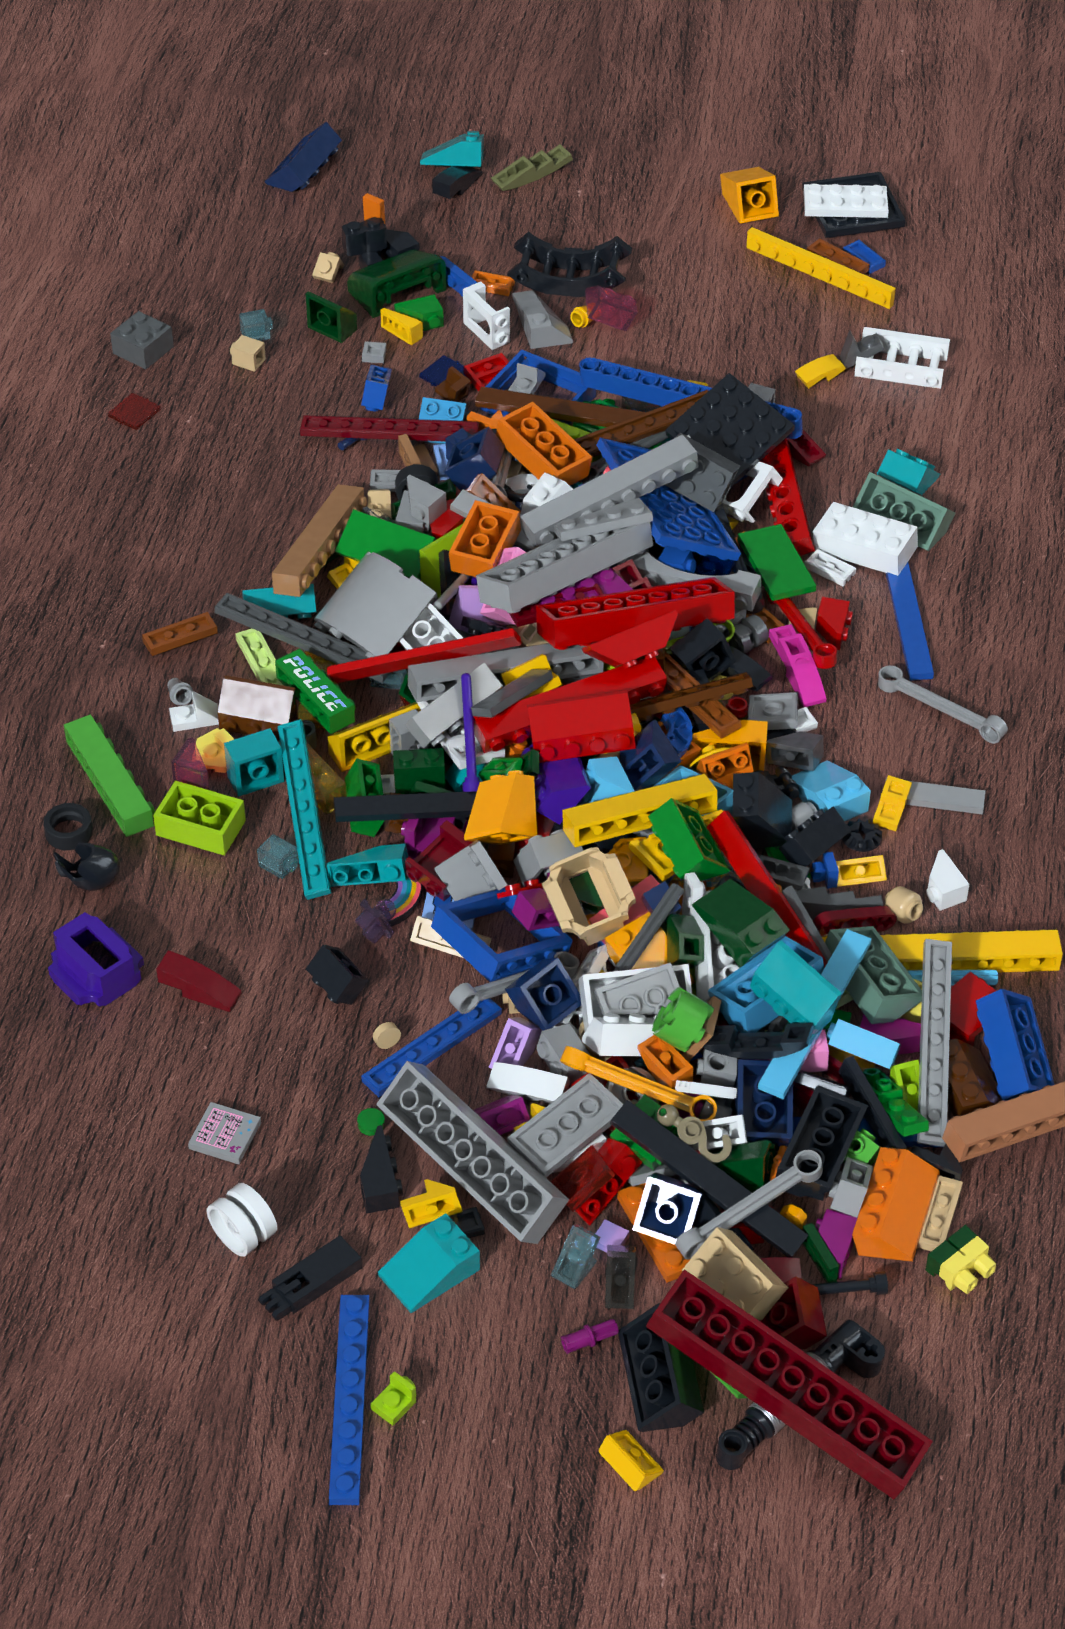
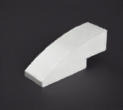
[486,1062,570,1104]

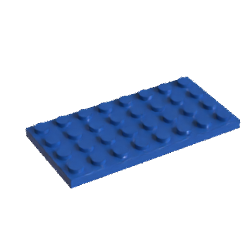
[596,438,741,561]

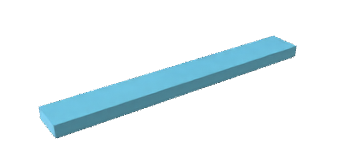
[758,929,872,1099]

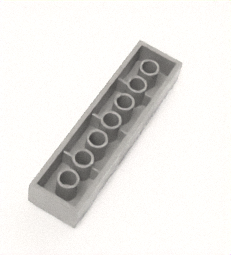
[476,522,653,613]
[376,1061,569,1244]

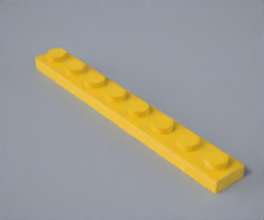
[746,227,896,309]

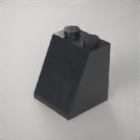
[733,772,792,848]

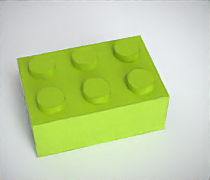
[153,780,246,856]

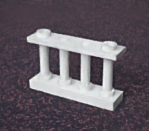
[855,327,950,389]

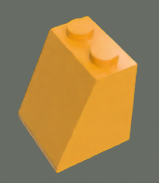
[720,167,779,224]
[464,770,537,845]

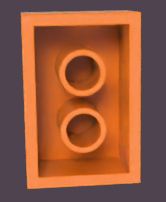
[449,500,521,577]

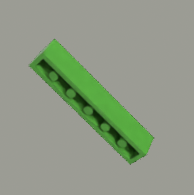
[64,714,155,837]

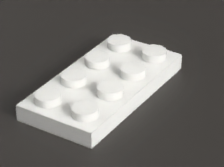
[804,184,888,218]

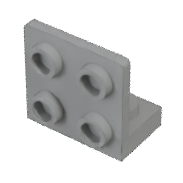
[434,840,507,901]

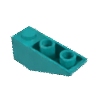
[327,843,408,887]

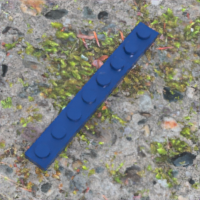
[329,1295,370,1505]

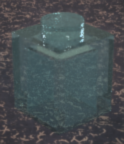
[239,309,273,341]
[257,834,299,879]

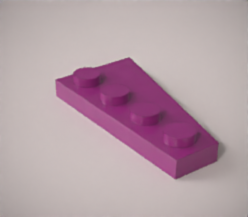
[538,568,633,605]

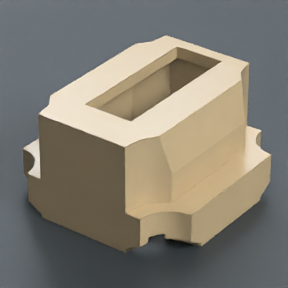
[542,847,636,946]

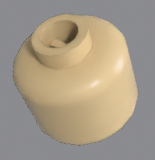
[884,886,923,924]

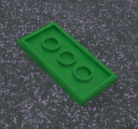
[335,509,437,580]
[737,524,816,601]

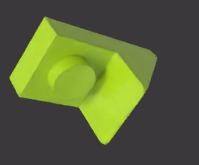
[890,1060,919,1111]

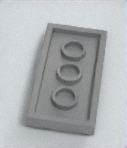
[507,1073,623,1177]

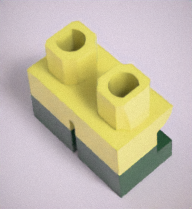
[925,1225,996,1294]

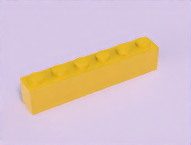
[562,774,717,847]

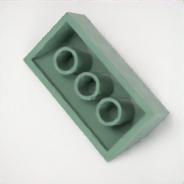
[853,472,956,551]
[825,926,922,1024]

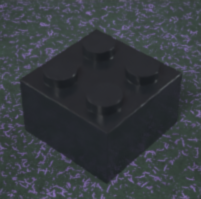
[670,618,736,682]

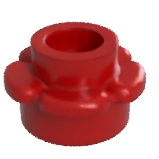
[725,697,749,719]

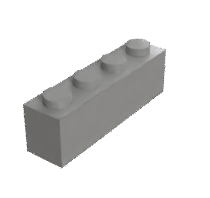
[405,663,503,749]

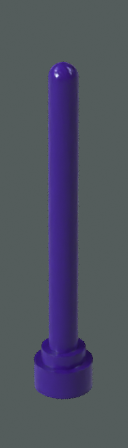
[461,673,482,792]

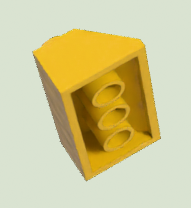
[327,702,421,772]

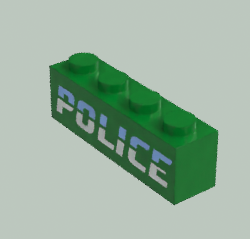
[275,648,356,735]

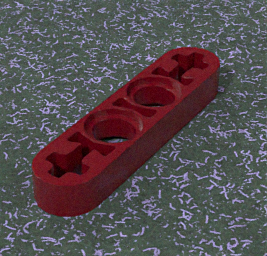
[813,906,897,937]

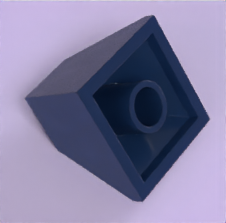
[632,1172,702,1244]

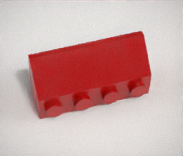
[527,690,636,763]

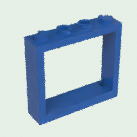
[480,349,596,425]
[431,888,573,982]

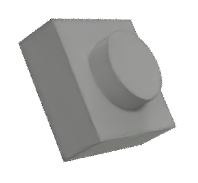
[362,341,387,363]

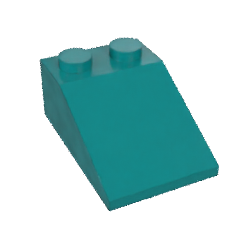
[420,131,484,167]
[378,1213,480,1313]

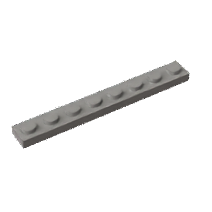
[917,939,952,1147]

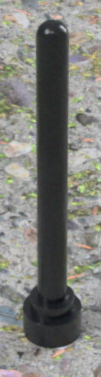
[812,1271,888,1295]

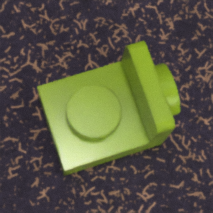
[371,1371,416,1426]

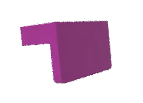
[473,1094,530,1135]

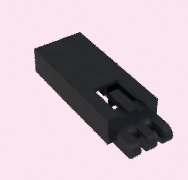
[258,1235,362,1321]

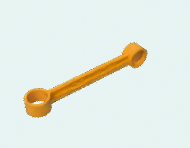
[560,1046,717,1121]

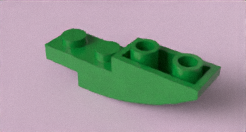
[863,1068,929,1137]

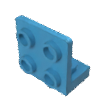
[416,397,470,444]

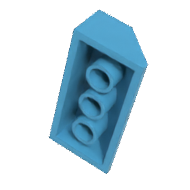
[708,936,824,1033]

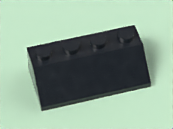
[776,1086,868,1197]
[618,1303,704,1432]

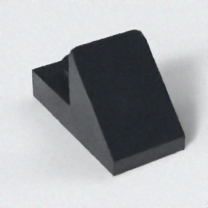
[910,1144,963,1181]

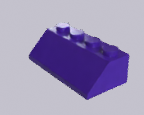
[520,744,591,825]

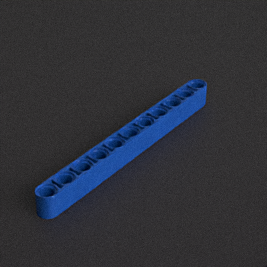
[579,357,803,439]

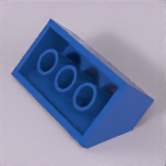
[976,989,1055,1101]

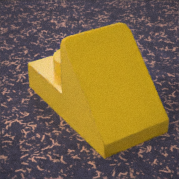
[400,1179,463,1228]

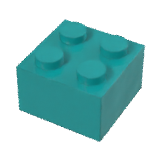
[224,728,284,797]

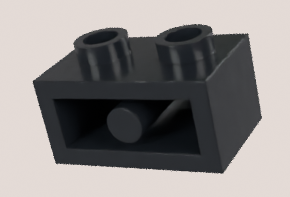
[306,944,369,1005]

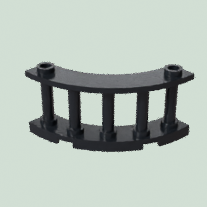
[507,231,632,297]

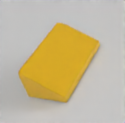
[836,855,887,887]
[599,1430,664,1491]

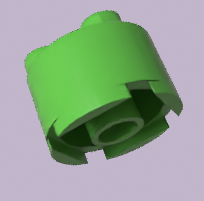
[652,987,714,1052]

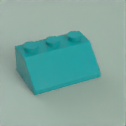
[242,584,316,619]
[750,940,842,1039]

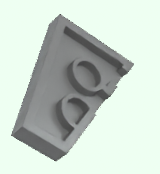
[594,962,680,1016]

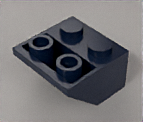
[619,720,682,791]

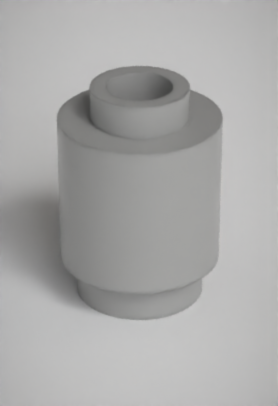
[792,802,817,832]

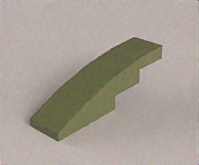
[491,144,573,191]

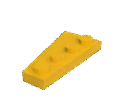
[628,809,723,882]

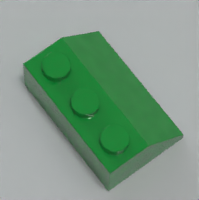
[648,798,731,881]

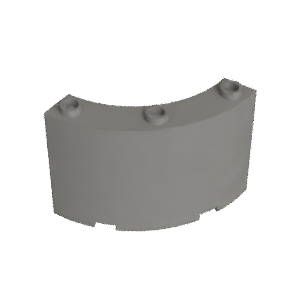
[314,551,438,658]

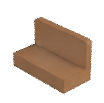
[398,434,438,475]

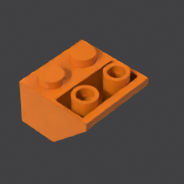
[696,742,754,789]

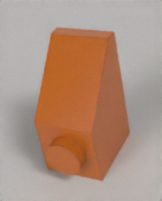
[637,1035,693,1093]

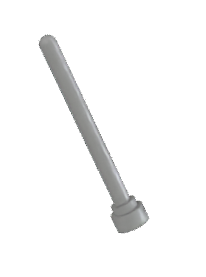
[433,574,473,610]

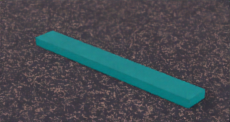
[278,719,331,900]

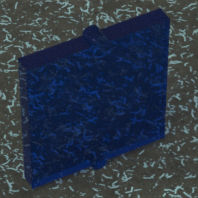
[419,355,467,386]

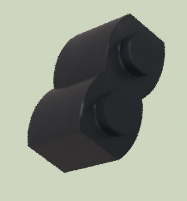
[341,217,387,256]

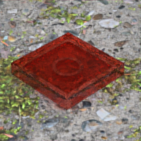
[551,1145,615,1212]

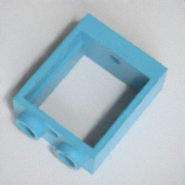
[826,1019,901,1070]

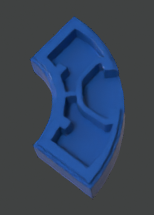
[660,707,693,758]

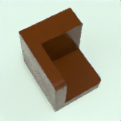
[435,366,471,402]

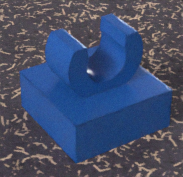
[811,852,839,889]

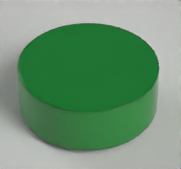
[357,1108,385,1136]

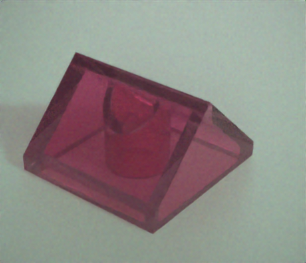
[171,737,209,790]

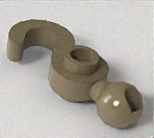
[657,1104,732,1163]

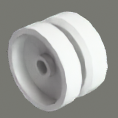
[207,1183,277,1257]

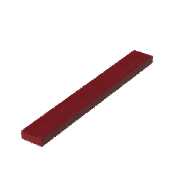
[300,415,480,442]

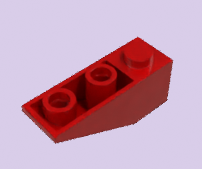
[571,1138,642,1226]

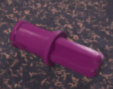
[561,1319,619,1354]

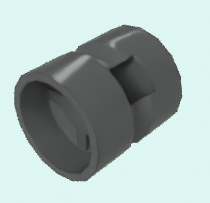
[724,615,769,654]

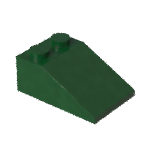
[692,879,790,967]

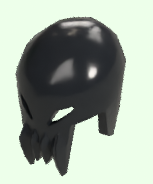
[54,842,120,891]

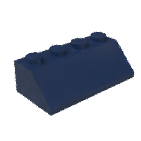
[264,122,342,192]

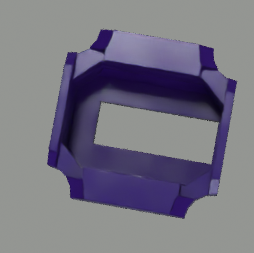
[48,912,144,1006]

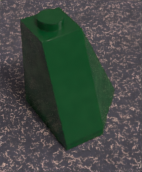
[709,1140,777,1193]

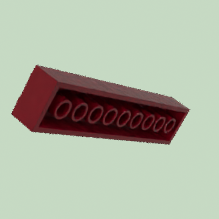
[646,1269,933,1499]

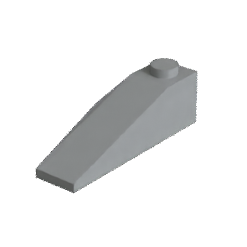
[512,290,573,349]

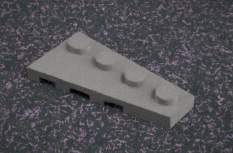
[554,497,653,541]

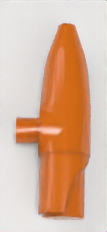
[770,1146,787,1181]

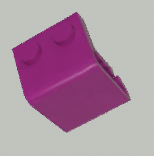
[401,793,469,860]

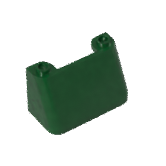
[347,249,446,318]

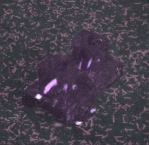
[355,899,396,944]

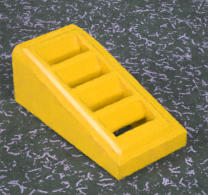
[381,308,423,345]

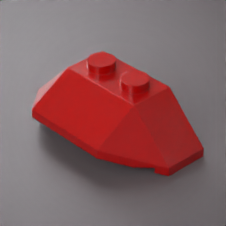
[582,610,678,669]

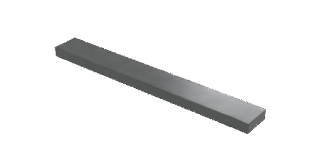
[215,593,391,683]

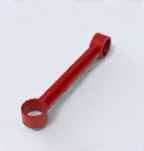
[766,591,837,669]

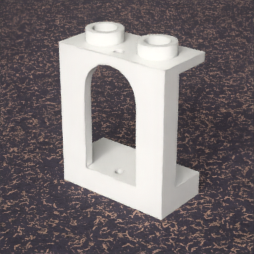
[463,281,510,350]
[716,462,783,523]

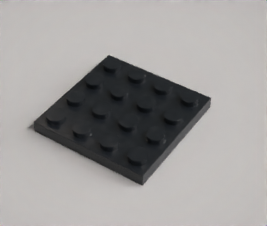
[802,172,906,238]
[665,373,795,488]

